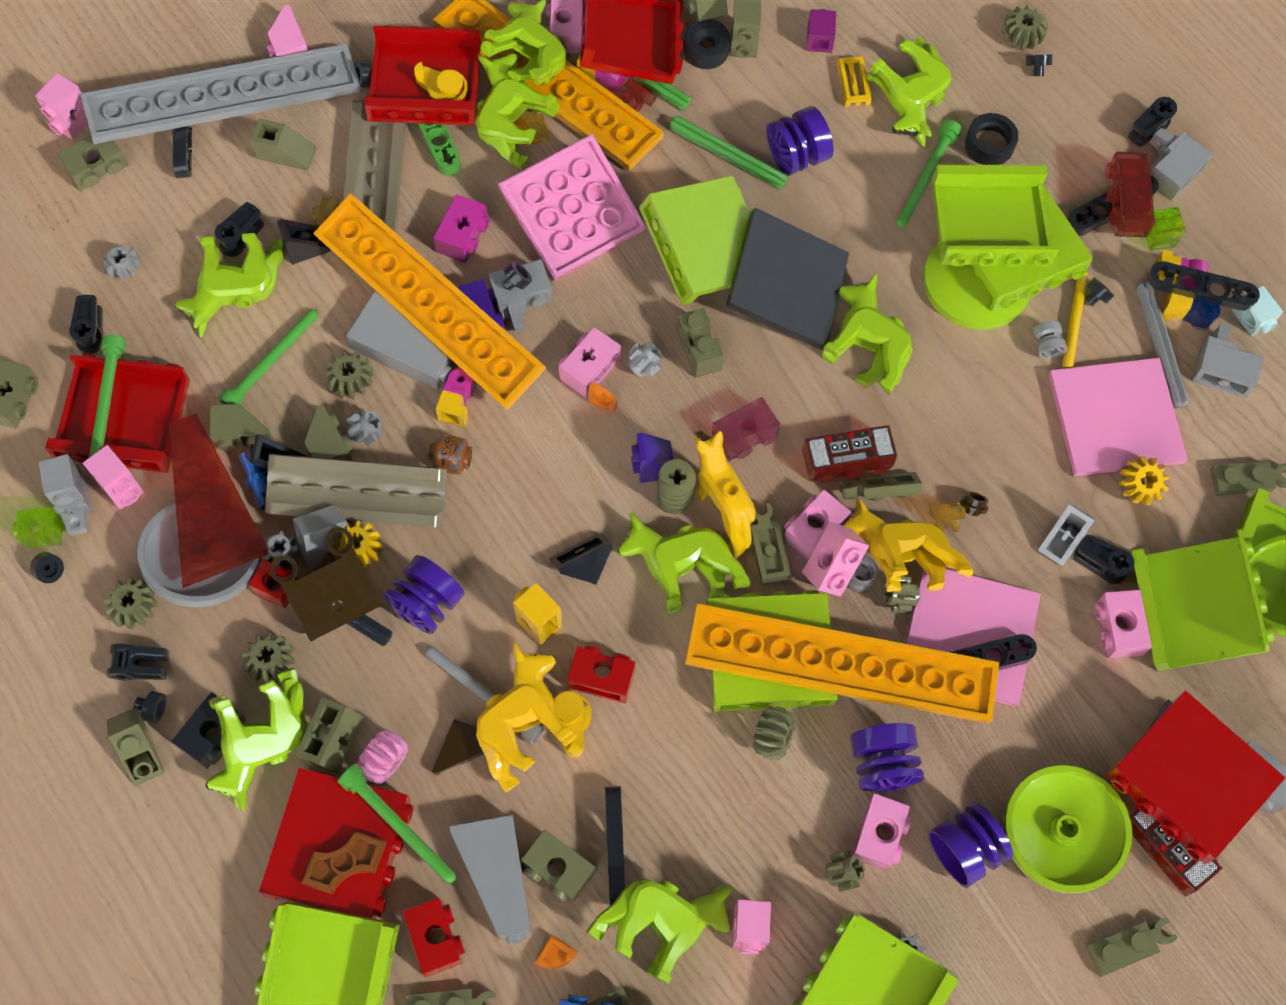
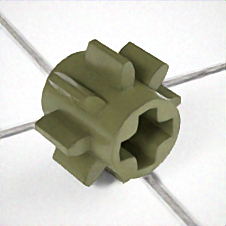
[883,576,920,613]
[825,850,865,892]

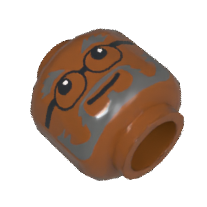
[428,435,473,475]

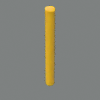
[1061,272,1088,369]

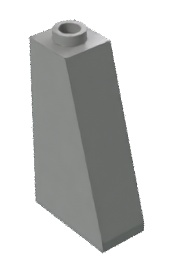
[346,292,453,390]
[450,815,532,944]

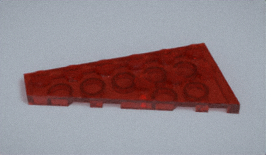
[169,413,268,588]

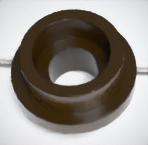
[959,491,988,516]

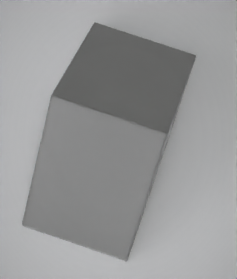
[1038,503,1095,567]
[293,505,348,569]

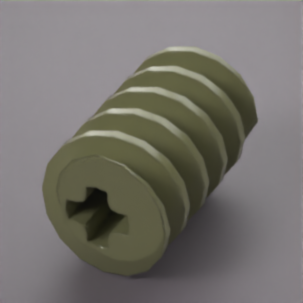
[657,459,696,514]

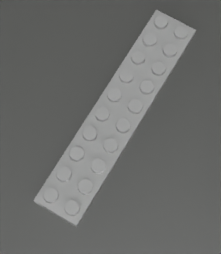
[80,44,361,144]

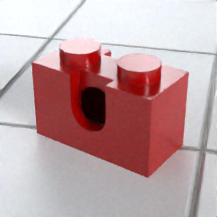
[567,645,636,704]
[403,897,465,977]

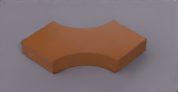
[301,831,387,895]

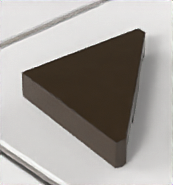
[432,719,484,775]

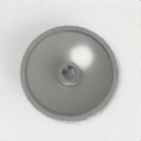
[137,498,261,607]

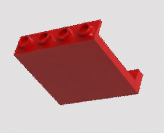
[580,0,683,84]
[365,25,481,126]
[45,354,190,473]
[1107,690,1286,864]
[259,768,414,919]

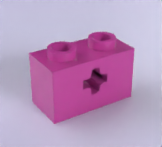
[433,194,490,263]

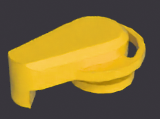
[414,62,467,100]
[553,691,592,758]

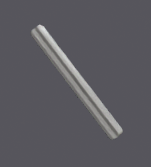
[1137,282,1189,408]

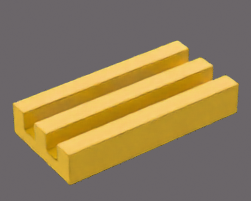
[836,56,872,107]

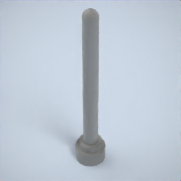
[425,646,546,745]

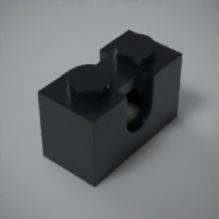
[171,691,247,769]

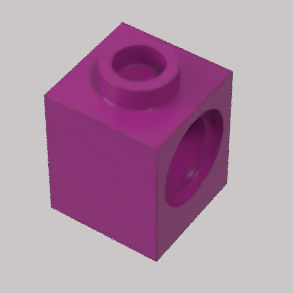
[806,9,836,53]

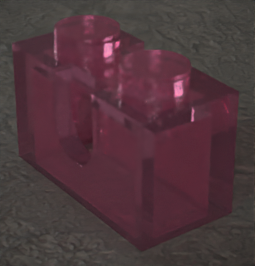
[712,397,780,462]

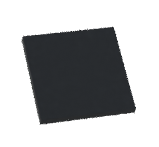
[726,207,849,350]

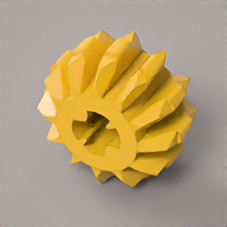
[1118,456,1171,505]
[332,520,383,570]

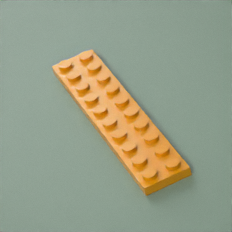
[433,0,664,171]
[313,193,546,410]
[685,603,999,724]

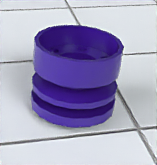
[766,106,834,176]
[383,554,465,634]
[850,723,925,792]
[928,802,1013,888]

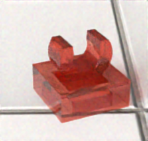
[621,77,657,112]

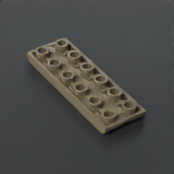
[343,100,406,234]
[265,454,447,527]

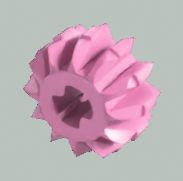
[357,729,408,785]

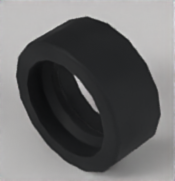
[965,113,1018,165]

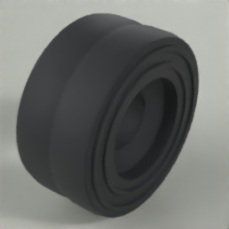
[683,19,731,69]

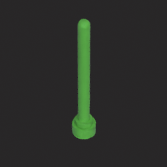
[896,120,962,228]
[217,309,318,405]
[89,334,126,458]
[338,764,456,883]

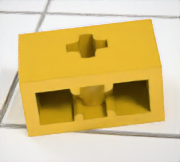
[513,583,562,646]

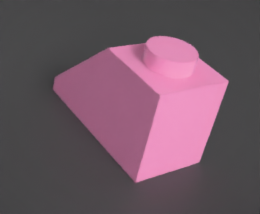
[266,4,308,58]

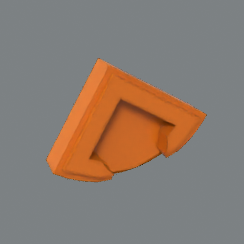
[588,382,618,412]
[534,935,578,969]

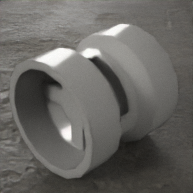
[1033,321,1067,359]
[847,556,878,593]

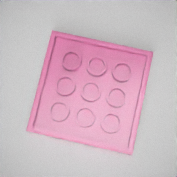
[498,134,647,281]
[1048,358,1188,477]
[906,569,1041,707]

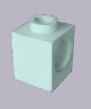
[1232,286,1284,336]

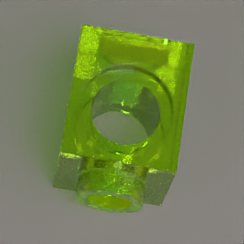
[1144,207,1186,251]
[13,507,63,549]

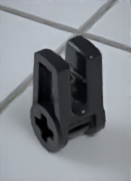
[1128,96,1177,147]
[215,202,264,257]
[69,295,103,354]
[1073,534,1134,584]
[106,644,170,681]

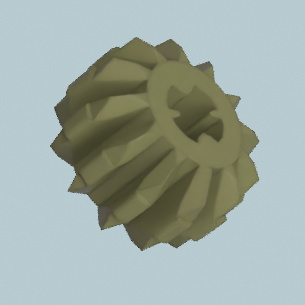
[1002,5,1048,51]
[324,350,374,400]
[103,577,158,630]
[241,632,295,683]
[753,706,795,760]

